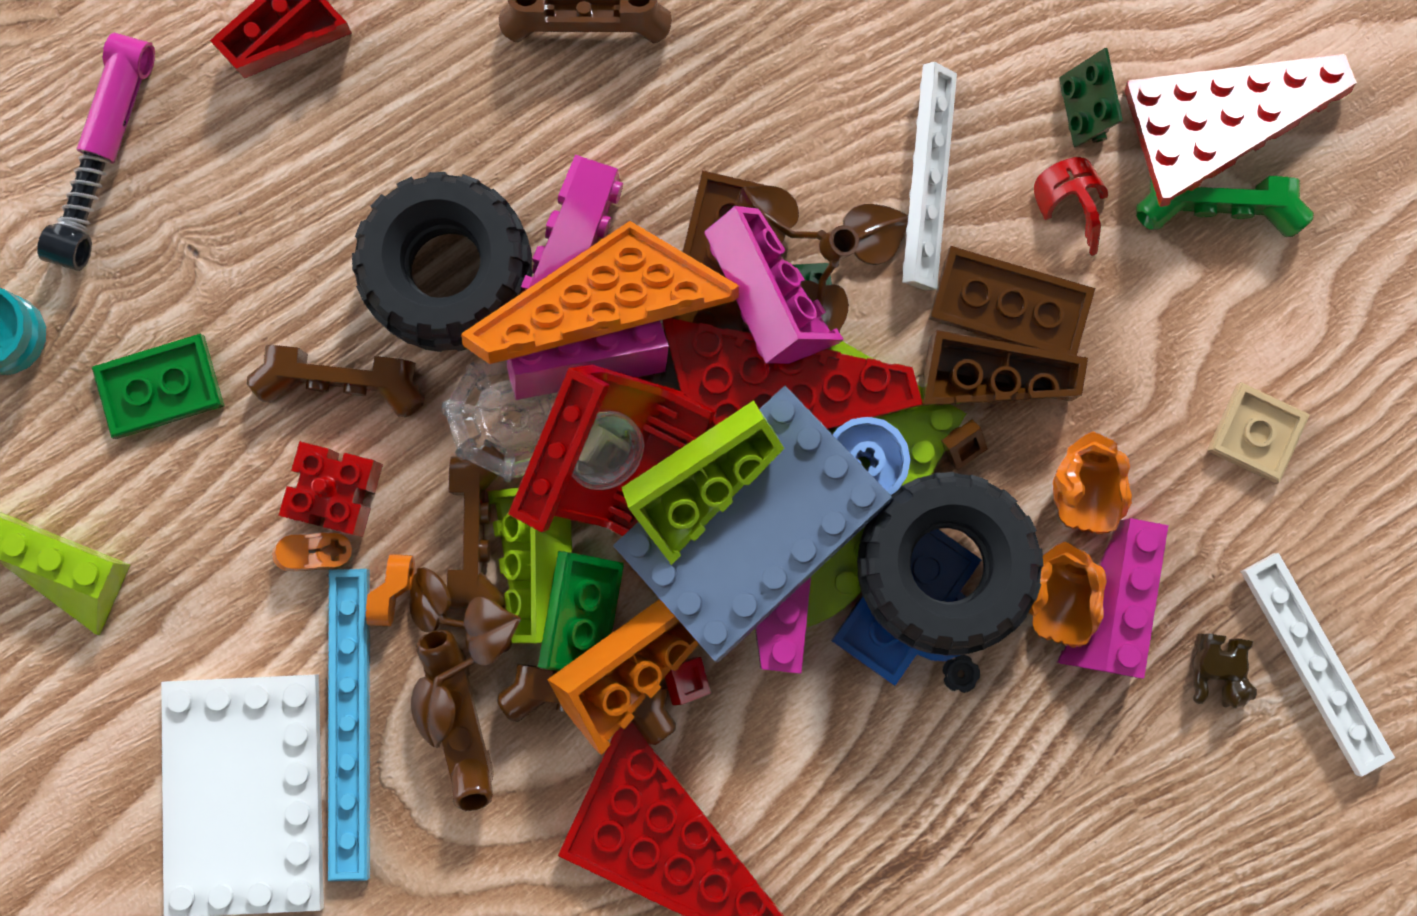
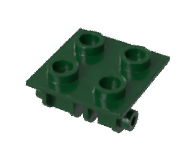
[1059,48,1123,147]

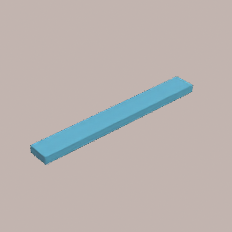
[328,569,370,881]

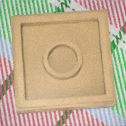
[1207,382,1310,483]

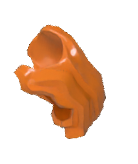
[1053,431,1132,535]
[1028,541,1107,648]

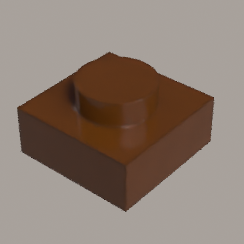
[941,419,988,470]

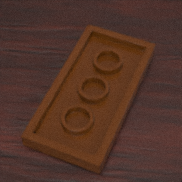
[929,246,1096,356]

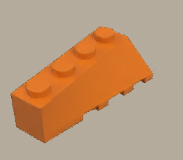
[547,599,699,755]

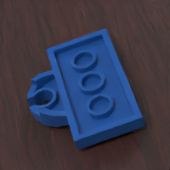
[831,529,982,686]

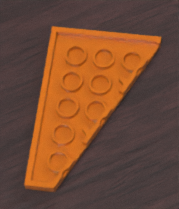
[461,221,739,364]

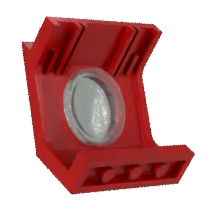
[508,364,716,536]

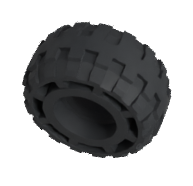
[352,172,533,352]
[857,472,1044,656]

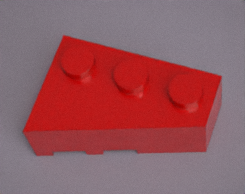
[210,0,352,79]

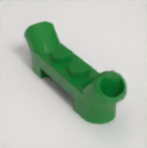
[1136,176,1314,237]

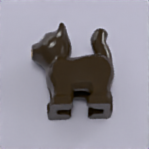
[1192,633,1257,708]

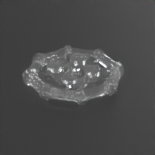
[441,360,558,482]

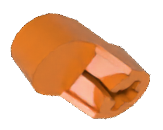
[272,532,352,571]
[366,554,415,627]

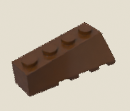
[922,330,1088,406]

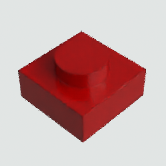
[665,657,711,706]

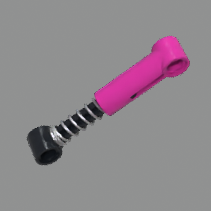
[37,32,155,271]

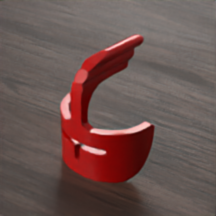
[1034,157,1108,256]

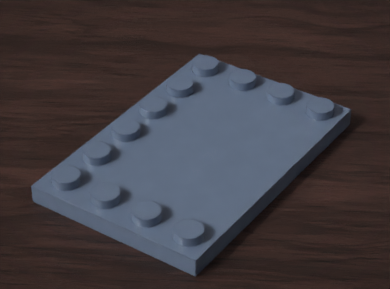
[613,386,894,662]

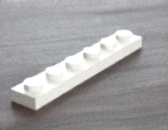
[902,62,957,290]
[1240,553,1395,777]

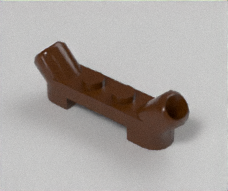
[498,0,672,44]
[247,345,425,417]
[447,443,508,609]
[416,630,494,811]
[497,664,676,745]

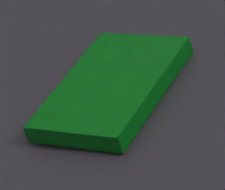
[92,333,225,439]
[538,551,624,671]

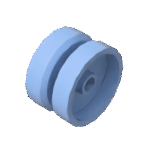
[833,417,911,495]

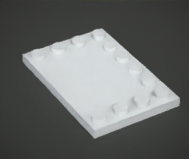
[161,674,324,916]

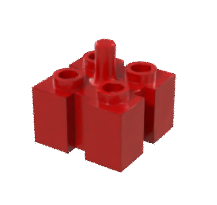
[278,441,383,537]

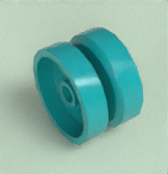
[0,288,46,375]

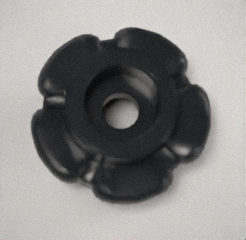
[942,655,980,693]

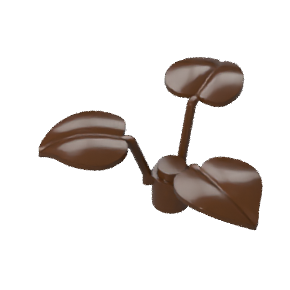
[737,186,909,331]
[409,567,521,748]

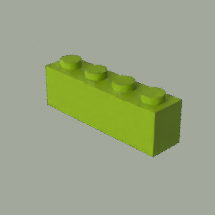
[622,400,785,565]
[487,488,572,643]
[0,512,130,635]

